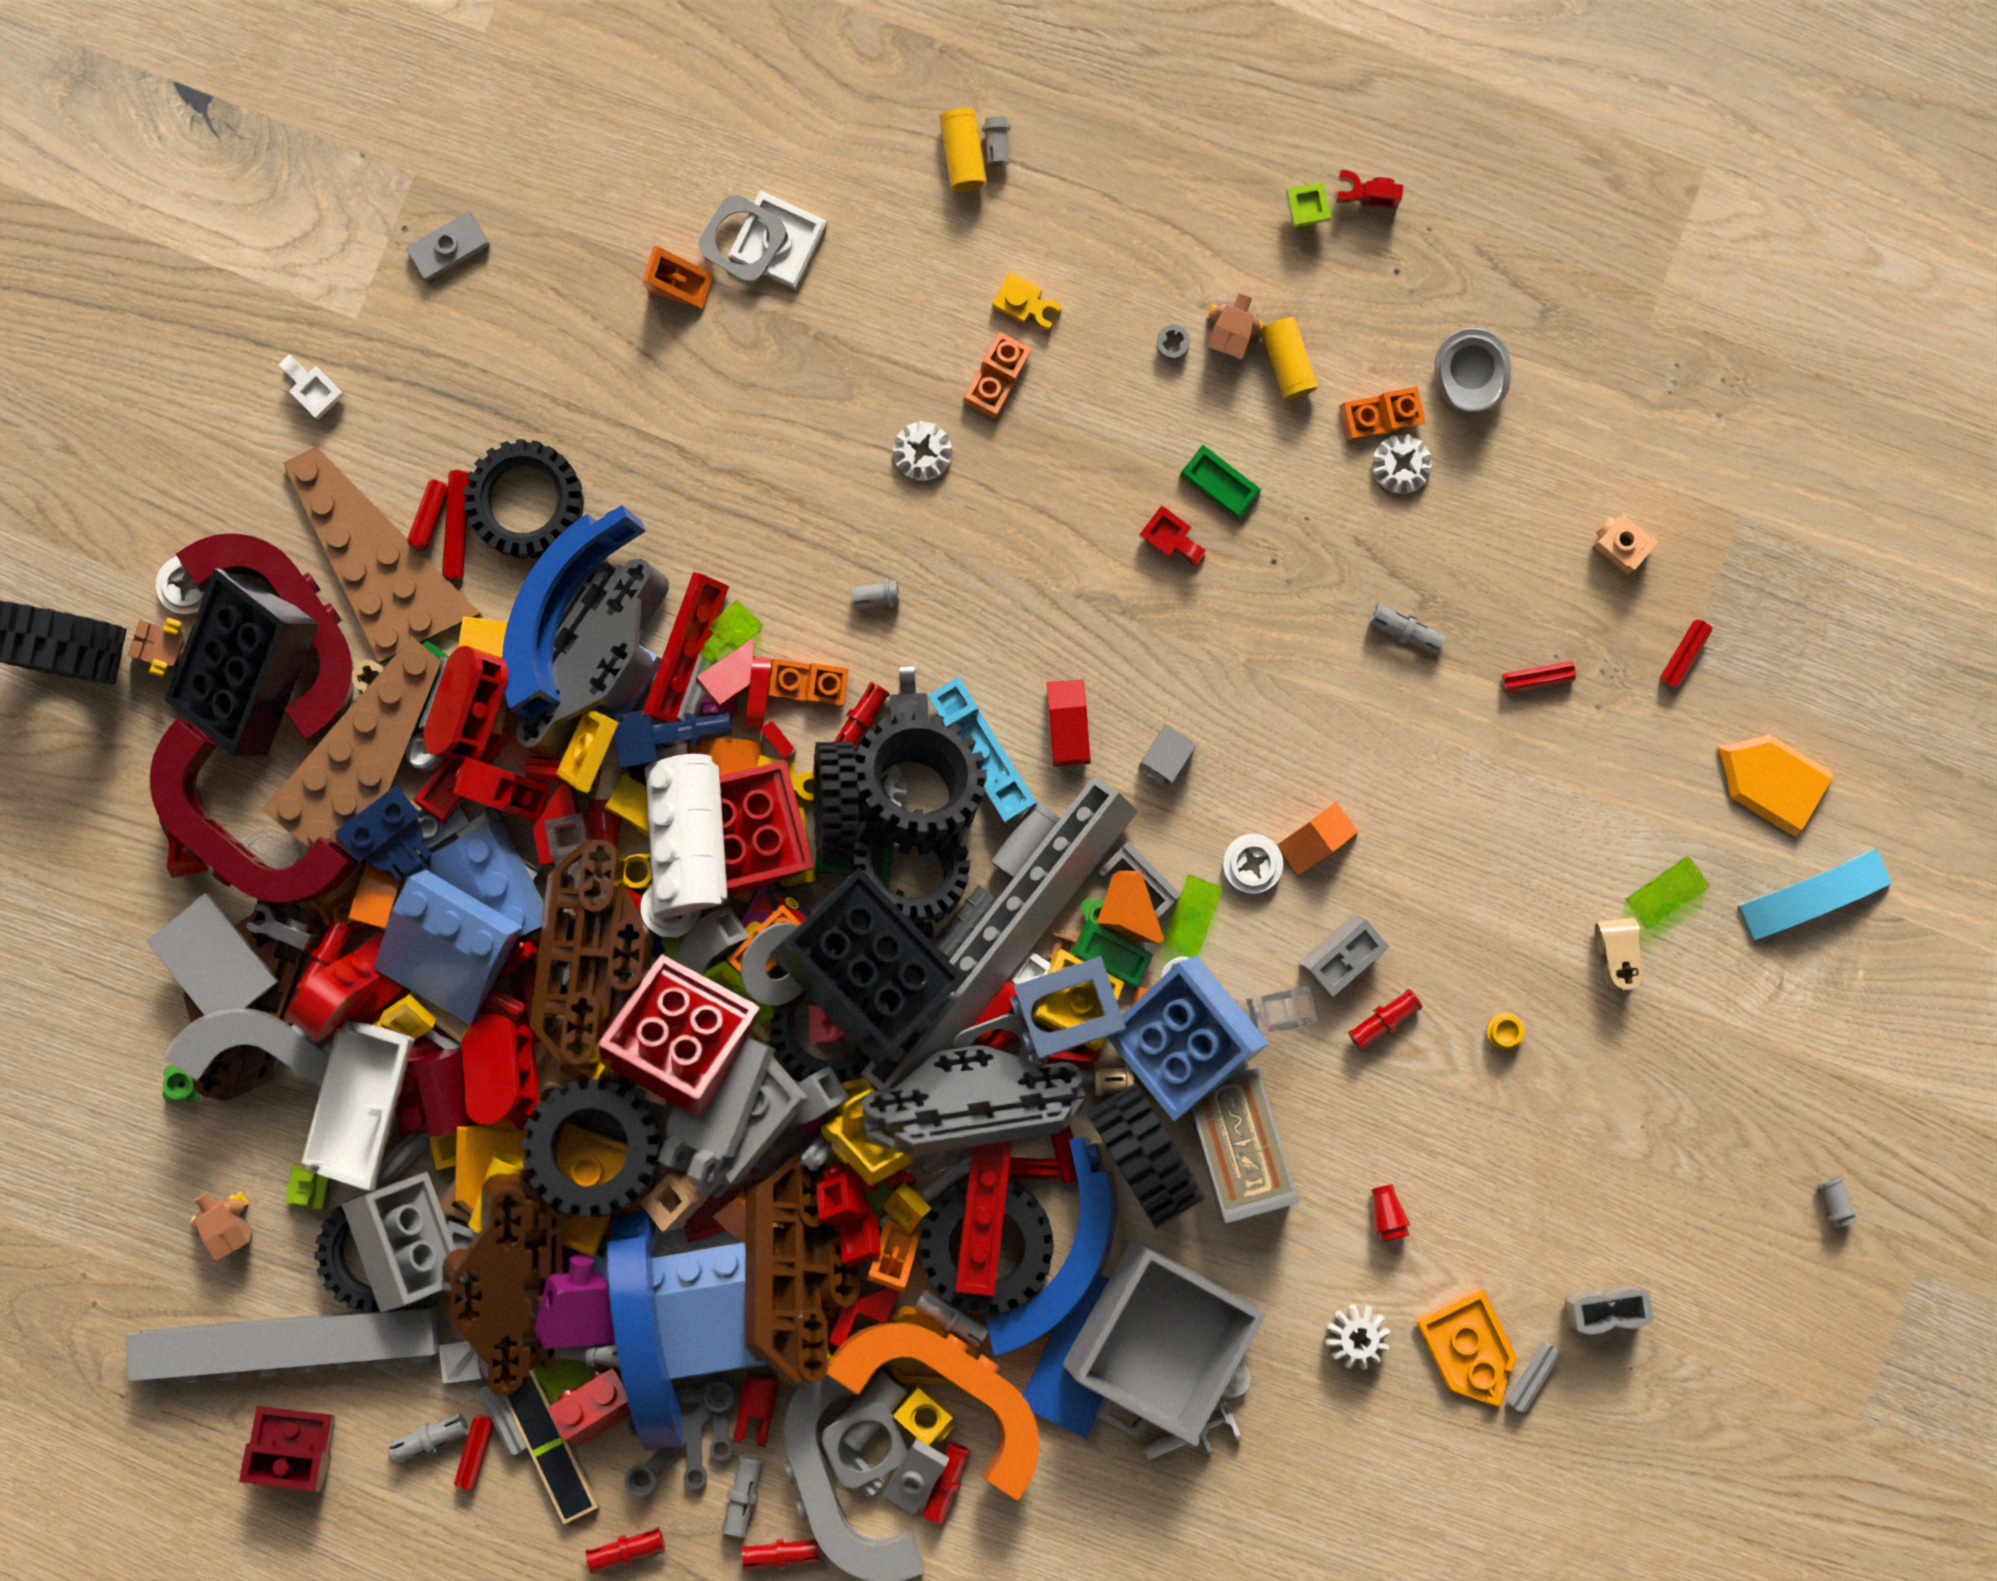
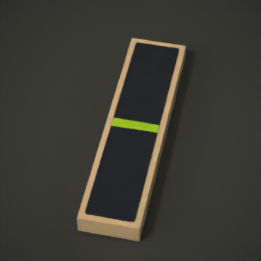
[503,1368,599,1525]

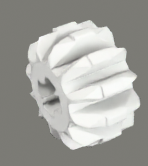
[1325,1304,1391,1370]

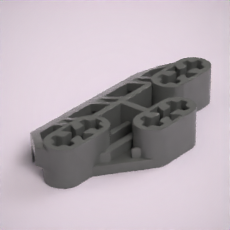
[507,559,669,759]
[861,1045,1085,1156]

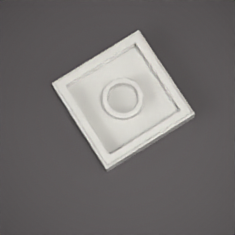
[728,190,827,290]

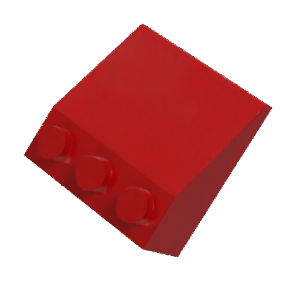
[719,760,814,898]
[598,954,760,1118]

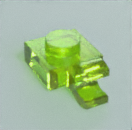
[700,600,764,663]

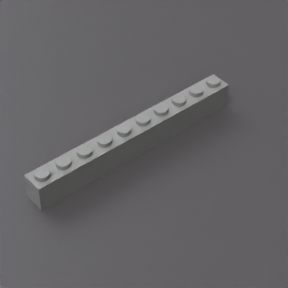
[861,776,1138,1090]

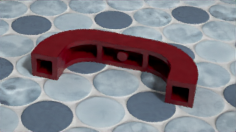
[176,533,354,745]
[150,718,359,903]

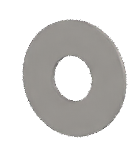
[741,923,804,1005]

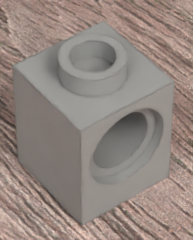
[1139,724,1197,785]

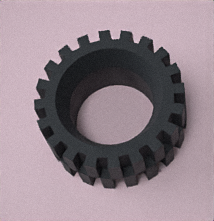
[0,601,127,685]
[855,711,987,855]
[521,1079,663,1217]
[1086,1083,1205,1229]
[920,1180,1054,1315]

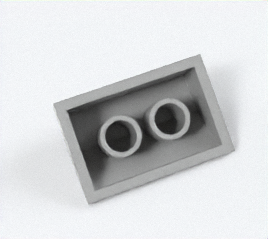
[342,1172,464,1313]

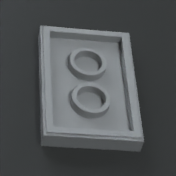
[146,893,280,1015]

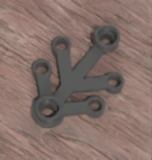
[625,1375,739,1497]

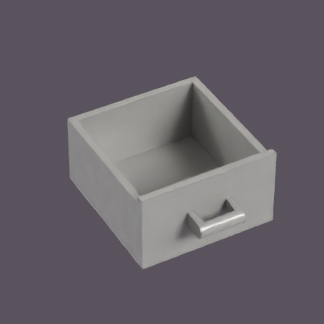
[1062,1237,1266,1446]

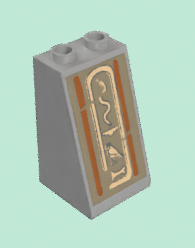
[1190,1063,1300,1223]

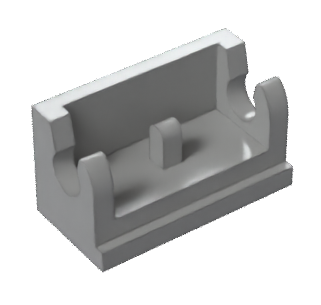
[1098,842,1181,919]
[1299,914,1389,997]

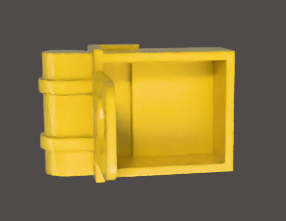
[821,1089,914,1186]

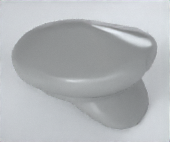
[1434,328,1511,414]

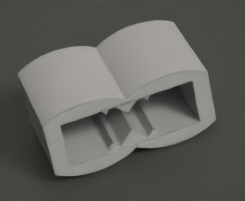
[1564,1285,1654,1334]

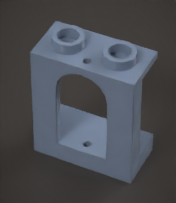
[1010,956,1126,1061]

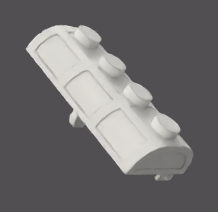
[645,754,727,920]
[301,1020,414,1190]

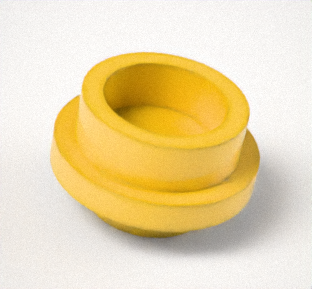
[1486,1012,1525,1050]

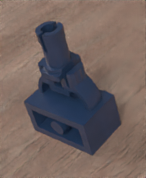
[613,711,733,773]
[335,785,433,882]

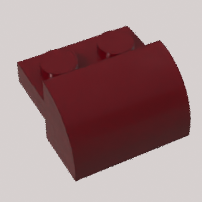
[395,1047,476,1137]
[239,1406,335,1492]

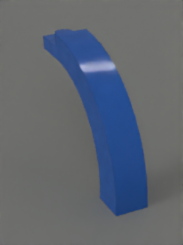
[502,505,646,722]
[986,1136,1117,1356]
[607,1211,682,1451]

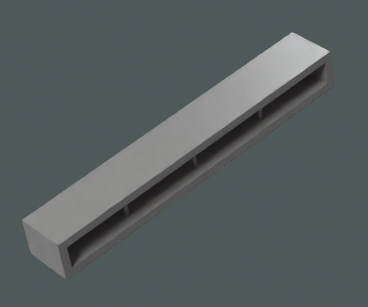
[126,1304,441,1386]

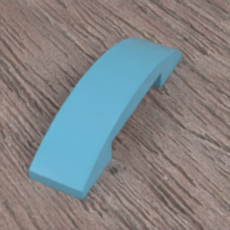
[927,676,1037,823]
[1738,849,1892,941]

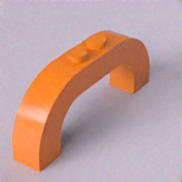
[827,1322,1039,1501]

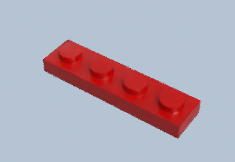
[643,572,729,723]
[955,1140,1012,1296]

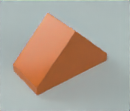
[642,246,714,309]
[687,738,763,776]
[1277,802,1358,876]
[1097,870,1164,944]
[866,1218,922,1292]

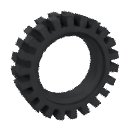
[463,439,584,559]
[813,741,858,860]
[850,808,970,929]
[770,991,871,1082]
[314,1193,389,1313]

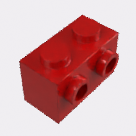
[548,1367,631,1447]

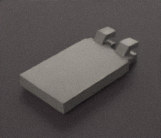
[658,1037,775,1183]
[680,1057,809,1198]

